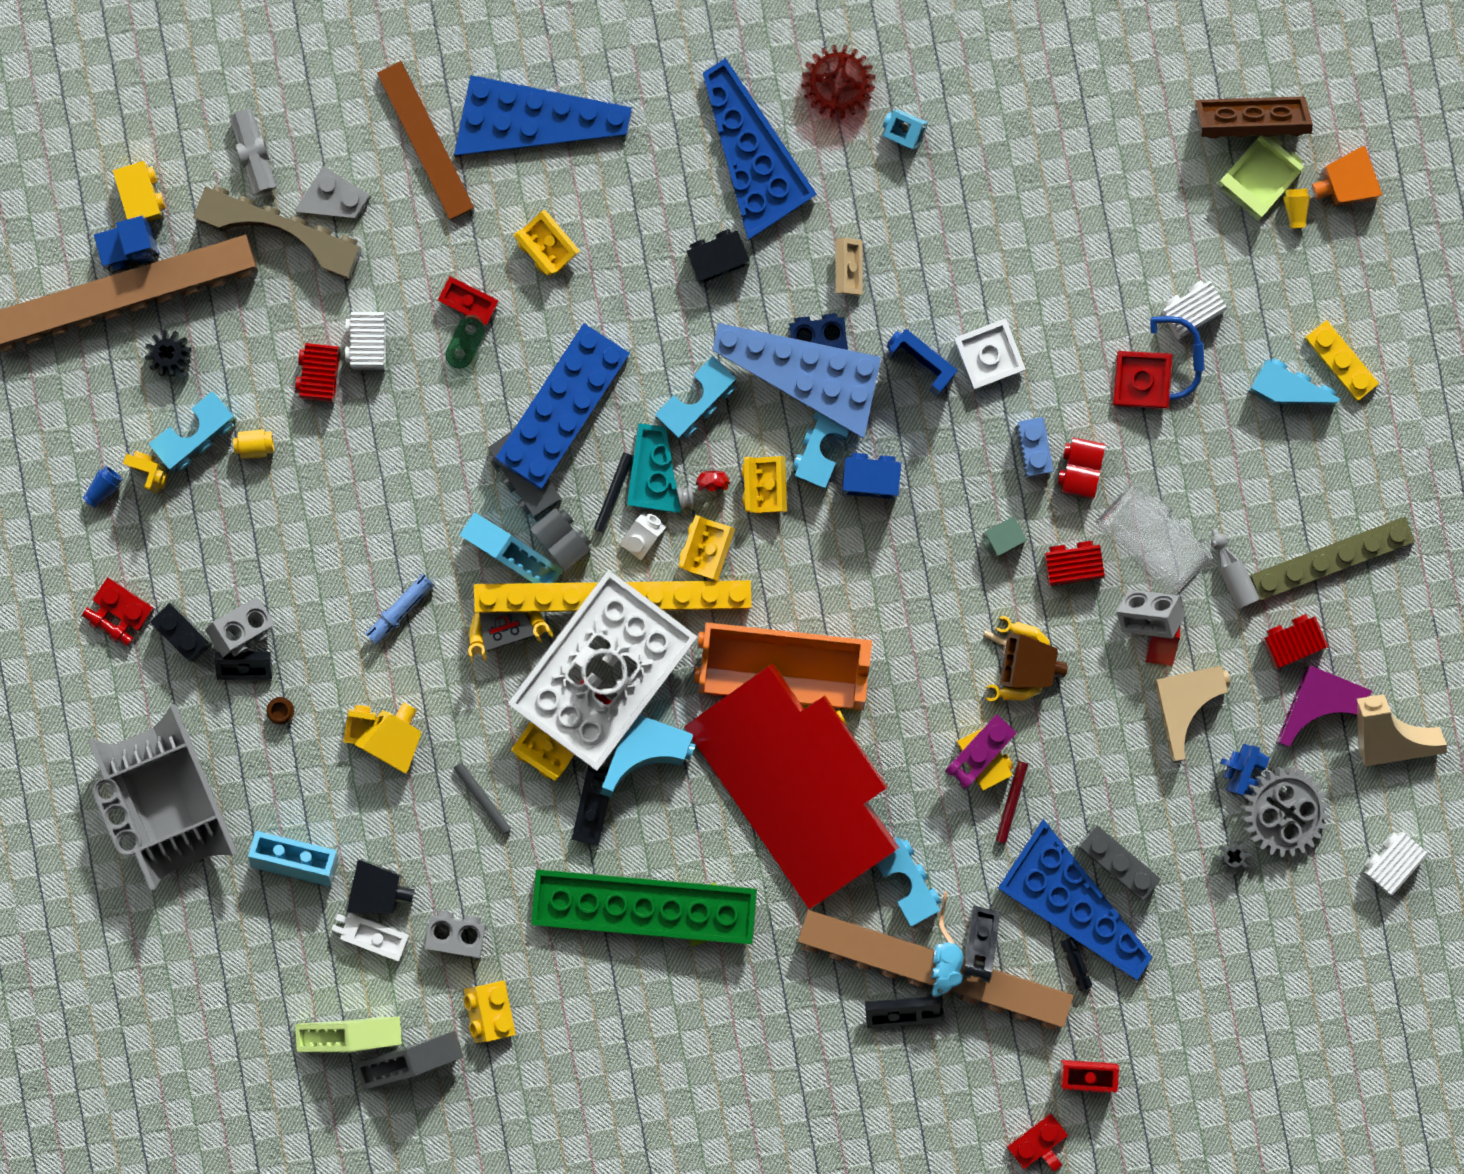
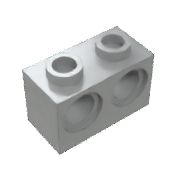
[1116,590,1185,638]
[205,597,275,658]
[424,911,487,958]

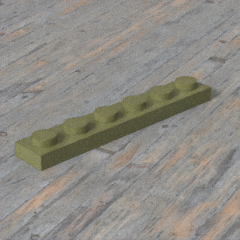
[1249,516,1415,601]

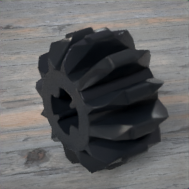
[145,330,192,377]

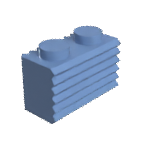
[1015,417,1054,478]

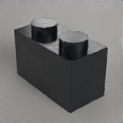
[686,229,750,285]
[150,603,212,662]

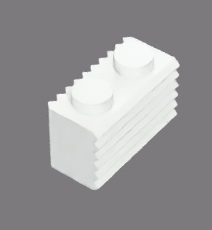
[1161,280,1227,340]
[345,312,386,370]
[1364,832,1428,896]

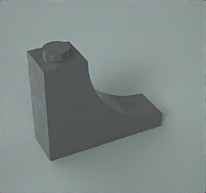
[355,1031,463,1090]

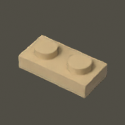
[835,238,863,296]

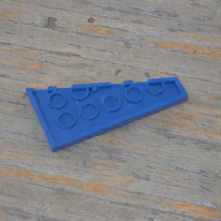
[703,58,817,241]
[454,75,632,157]
[997,819,1152,980]

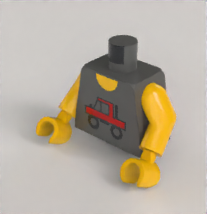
[468,583,553,662]

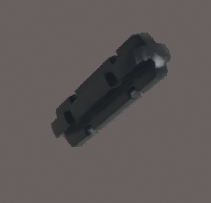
[1061,937,1092,991]

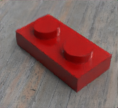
[437,276,499,326]

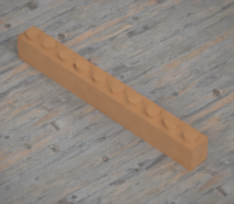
[0,235,259,352]
[797,909,1074,1030]

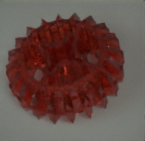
[801,44,875,119]

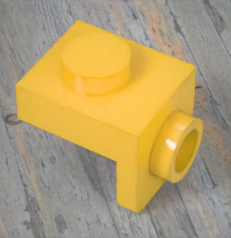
[343,705,376,744]

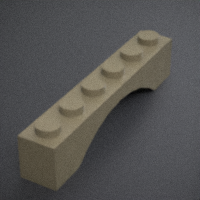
[193,185,362,281]

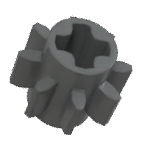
[1215,839,1251,874]

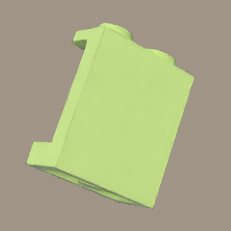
[1217,135,1305,221]

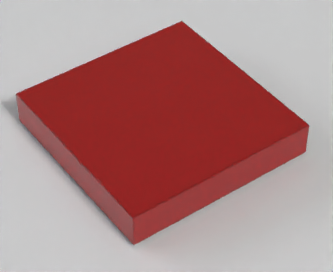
[1113,351,1173,410]

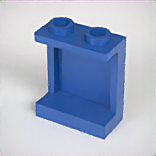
[886,328,958,397]

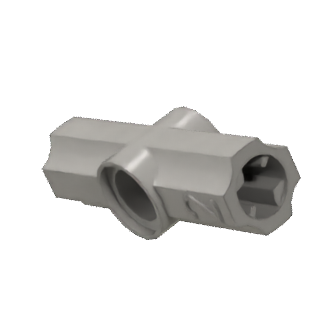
[229,109,277,195]

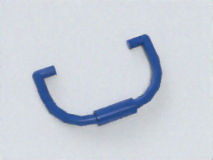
[1150,316,1205,401]

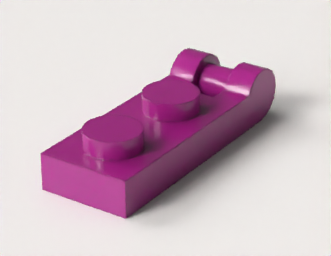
[944,714,1017,790]

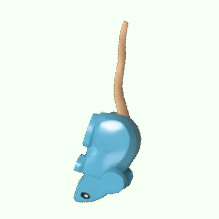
[931,891,963,997]

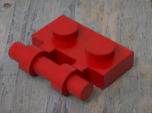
[81,577,155,647]

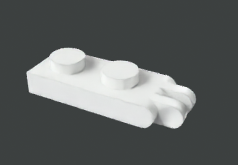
[331,913,409,961]

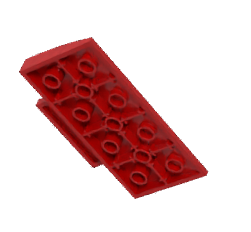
[684,664,900,910]

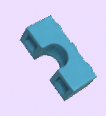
[655,356,737,440]
[148,391,237,472]
[792,411,850,490]
[876,837,942,927]

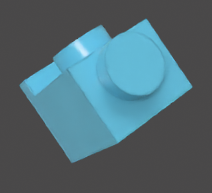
[883,109,929,149]

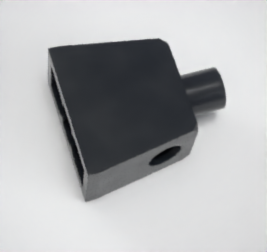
[347,859,415,914]

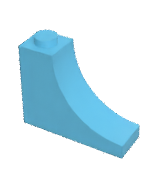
[459,512,563,583]
[601,715,695,798]

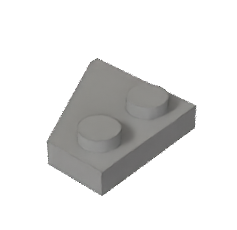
[295,166,371,220]

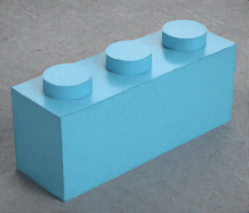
[248,831,338,887]

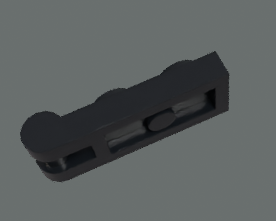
[572,764,610,846]
[962,906,1000,983]
[865,993,944,1029]

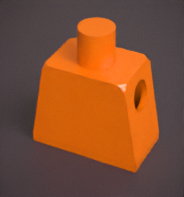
[1311,146,1383,206]

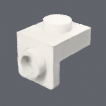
[619,511,666,560]

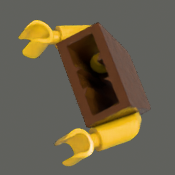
[985,616,1068,701]

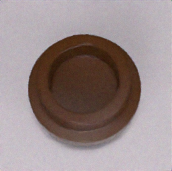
[266,697,295,725]

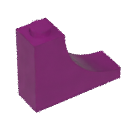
[1276,665,1372,747]

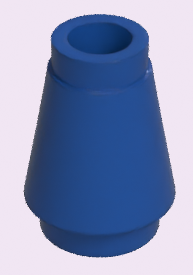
[83,466,122,508]

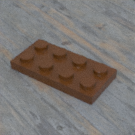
[1195,96,1313,139]

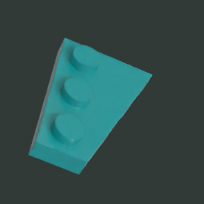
[626,423,681,514]

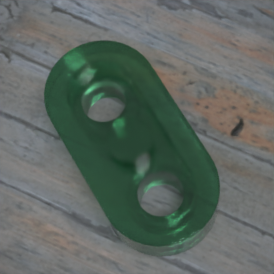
[445,315,485,369]

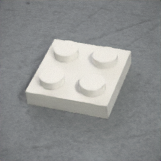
[954,318,1026,390]

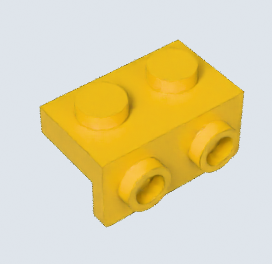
[513,210,580,277]
[123,451,168,494]
[741,456,787,514]
[678,515,735,581]
[511,721,575,781]
[463,980,516,1043]

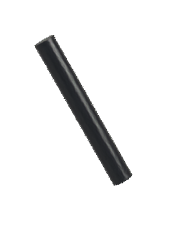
[594,452,633,533]

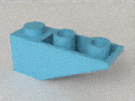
[1248,358,1340,405]

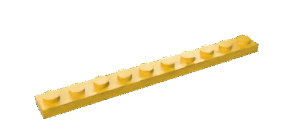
[473,580,751,613]

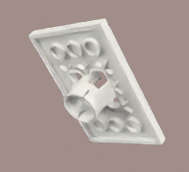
[507,570,697,770]

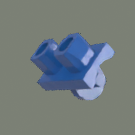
[1220,743,1269,795]

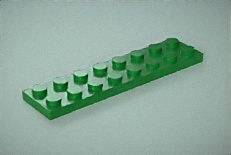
[531,869,758,944]

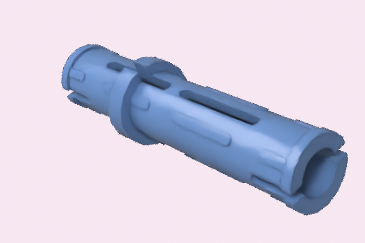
[365,574,435,646]

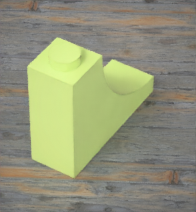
[295,1016,402,1052]

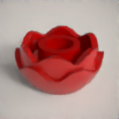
[696,470,731,491]

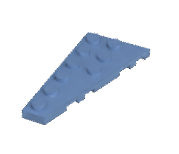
[713,323,881,439]

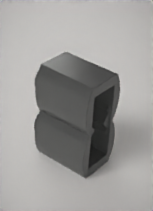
[530,508,592,572]

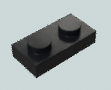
[214,652,273,680]

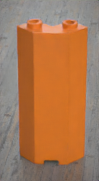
[694,623,872,711]

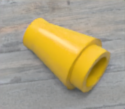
[1283,188,1311,228]

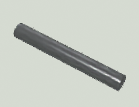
[453,762,511,835]

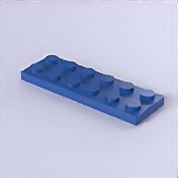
[494,323,630,490]

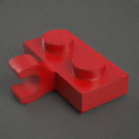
[1007,1113,1068,1172]

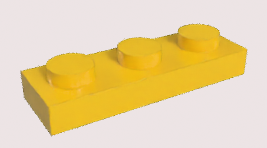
[1304,320,1379,402]

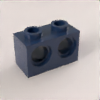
[789,313,848,350]

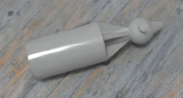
[1211,528,1260,609]

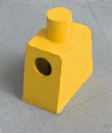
[355,702,422,774]

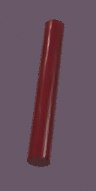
[995,761,1029,844]

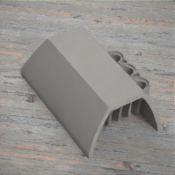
[88,704,238,890]

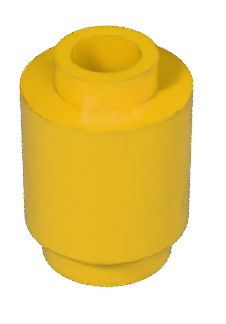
[233,429,274,459]

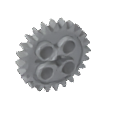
[1240,766,1330,857]

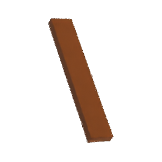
[377,61,475,221]

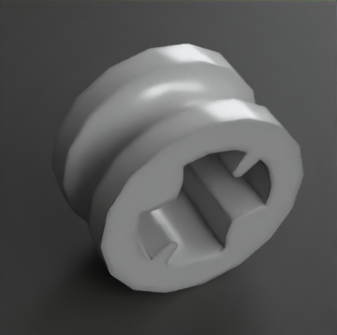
[677,485,695,512]

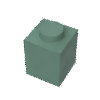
[982,516,1027,557]

